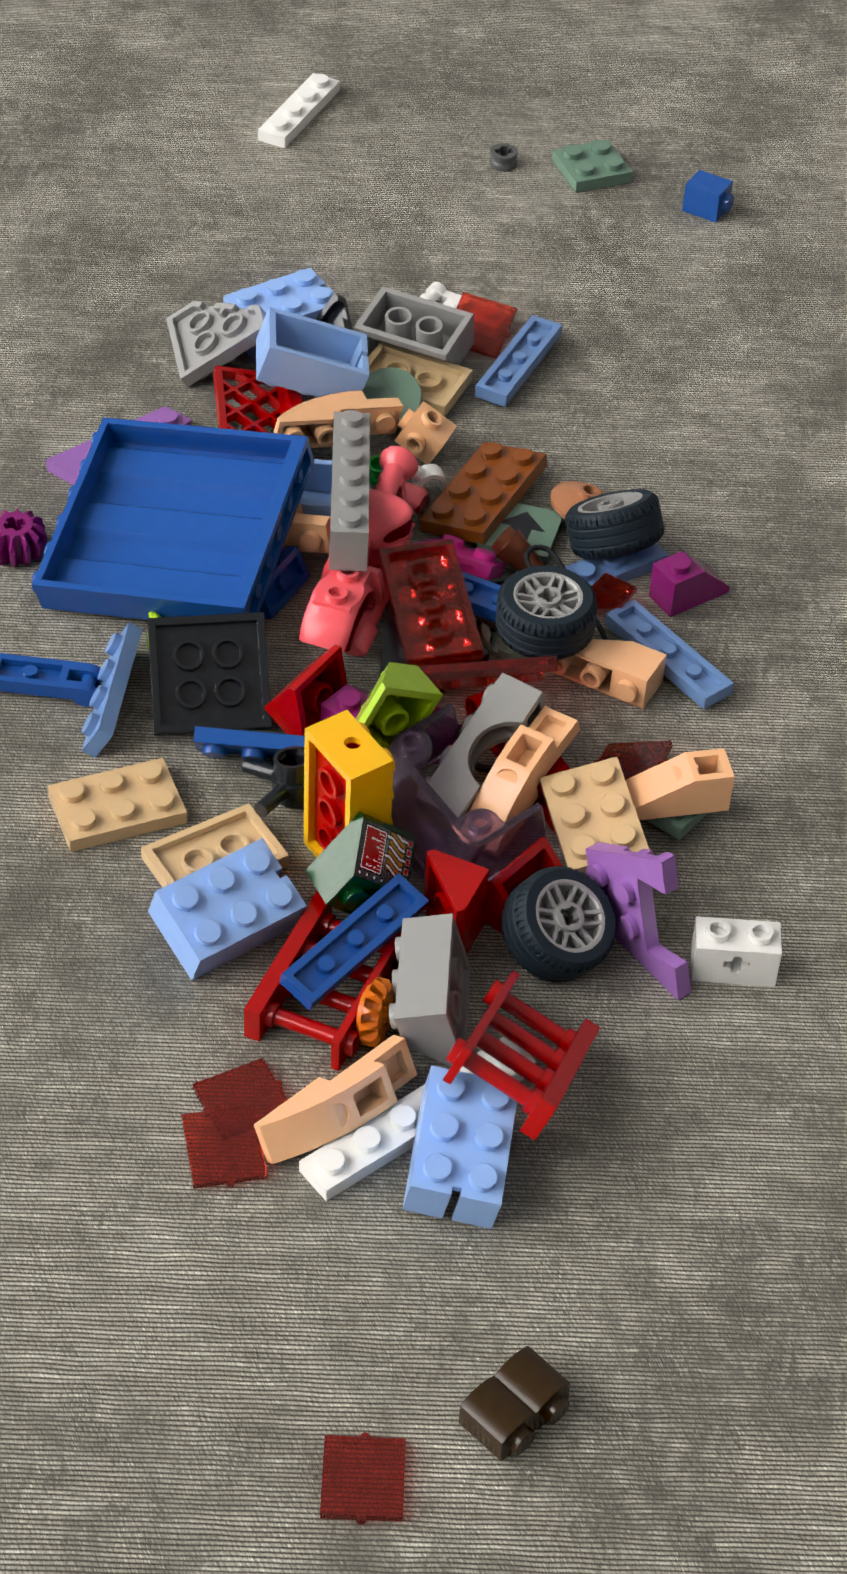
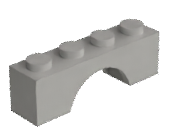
[418,672,546,834]

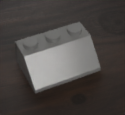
[353,286,474,365]
[389,913,471,1067]

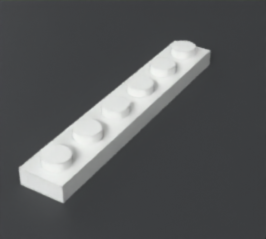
[299,1037,537,1201]

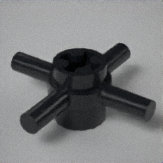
[242,746,304,817]

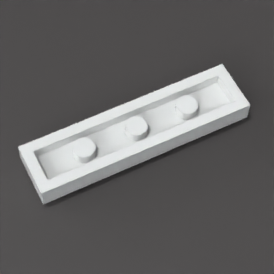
[258,73,340,148]

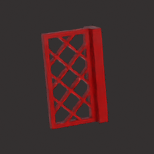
[213,365,303,433]

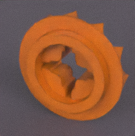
[356,977,396,1048]

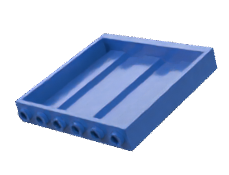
[32,417,314,620]

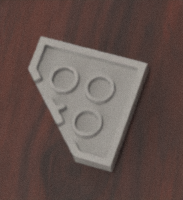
[166,301,266,387]

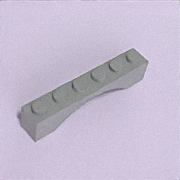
[329,410,370,571]

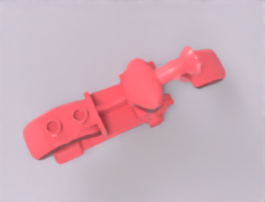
[298,446,430,657]

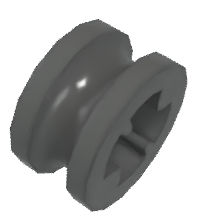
[489,143,518,172]

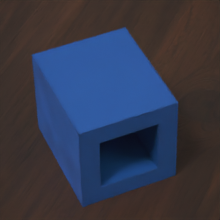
[682,170,734,223]

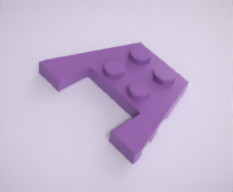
[586,842,691,1000]

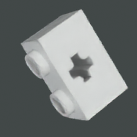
[690,916,782,987]

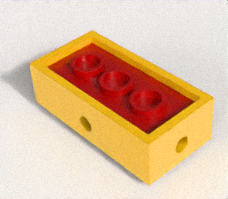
[303,710,396,858]

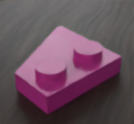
[410,534,506,580]

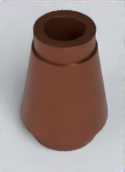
[490,526,545,571]

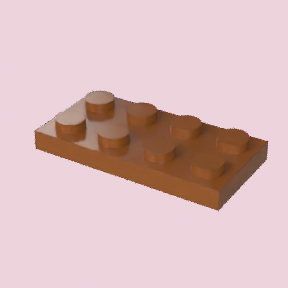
[419,442,548,545]

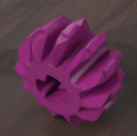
[0,508,48,568]

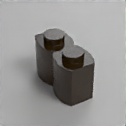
[459,1346,570,1461]

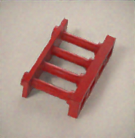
[244,891,402,1071]
[443,970,601,1141]

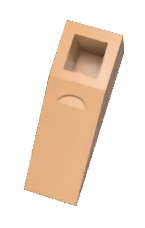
[541,639,667,709]
[625,748,735,820]

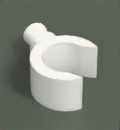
[412,464,448,493]

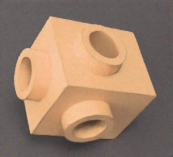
[394,401,457,464]

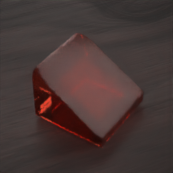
[592,573,637,609]

